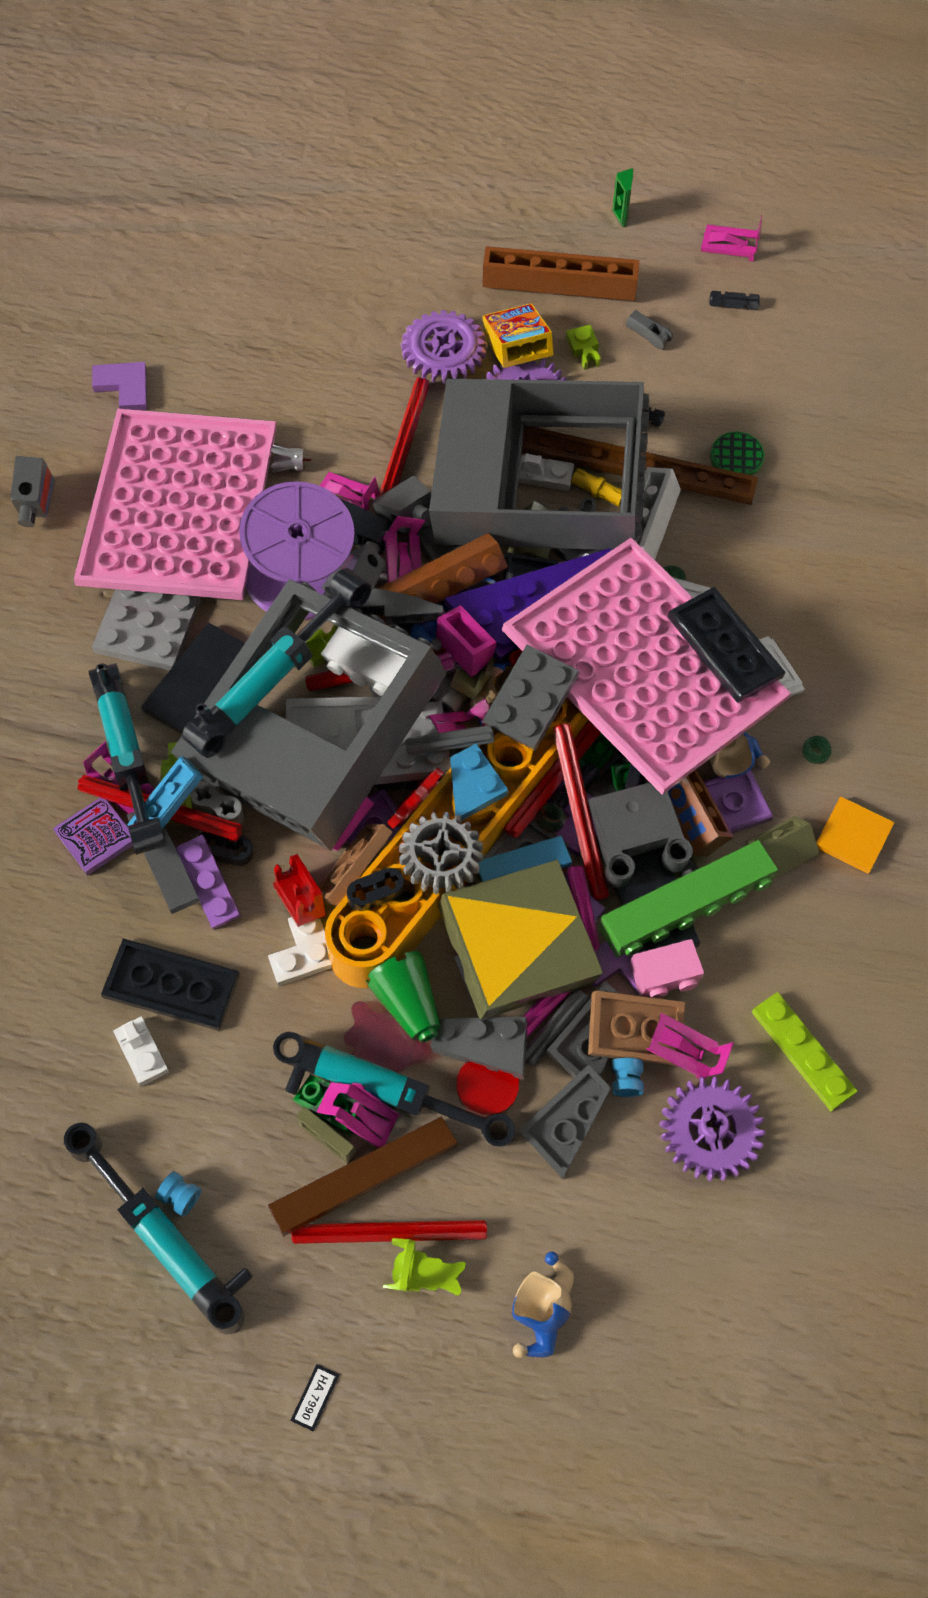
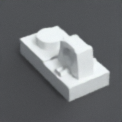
[519,453,574,491]
[113,1016,169,1087]

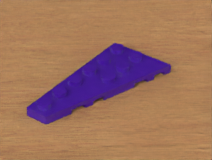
[444,548,612,663]

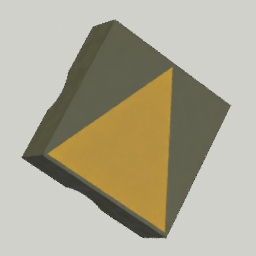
[437,860,603,1020]

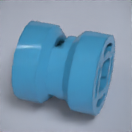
[612,1057,644,1097]
[155,1171,202,1217]

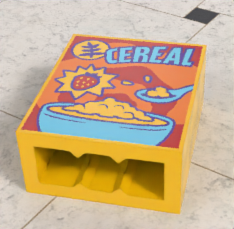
[482,303,554,368]

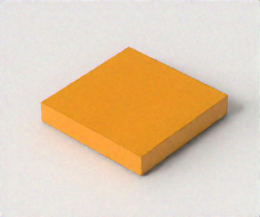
[816,796,895,874]

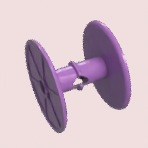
[239,481,354,620]

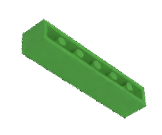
[598,840,778,958]

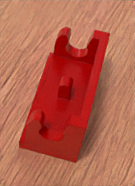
[273,854,326,927]

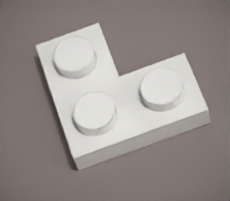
[268,917,332,987]

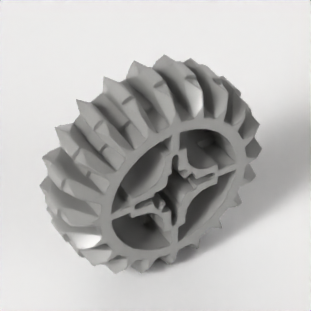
[399,811,483,895]

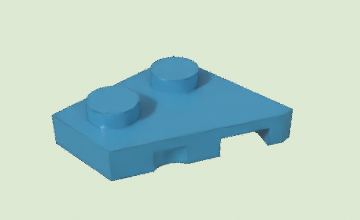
[450,744,508,821]

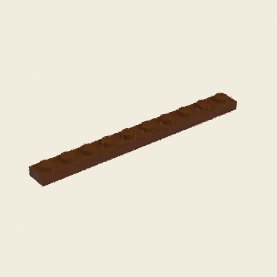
[522,426,758,505]

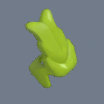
[383,1238,466,1296]

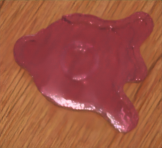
[343,1001,429,1073]

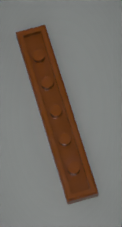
[268,1116,457,1237]

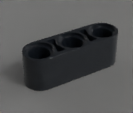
[339,498,392,554]

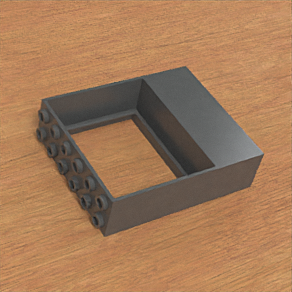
[429,379,649,550]
[171,579,447,851]

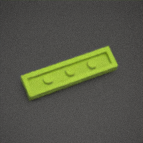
[752,992,858,1112]

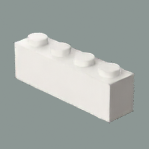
[636,467,681,560]
[321,627,441,710]

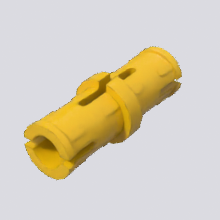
[571,468,622,507]

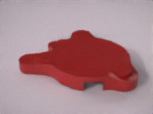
[387,767,444,829]

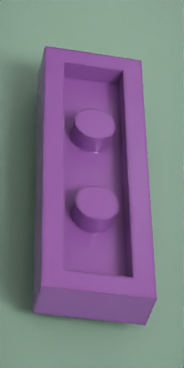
[176,834,242,930]

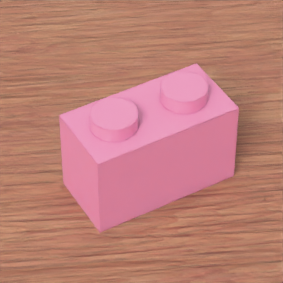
[629,939,704,999]

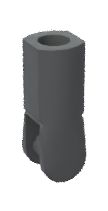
[626,310,673,350]

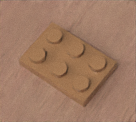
[318,823,393,906]
[588,990,685,1066]

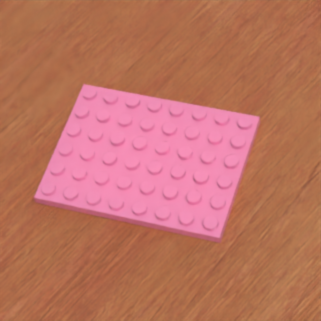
[74,409,277,600]
[502,538,791,795]

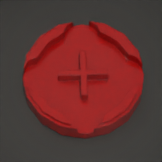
[456,1062,519,1117]

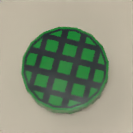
[710,431,765,476]

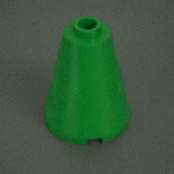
[366,951,441,1043]

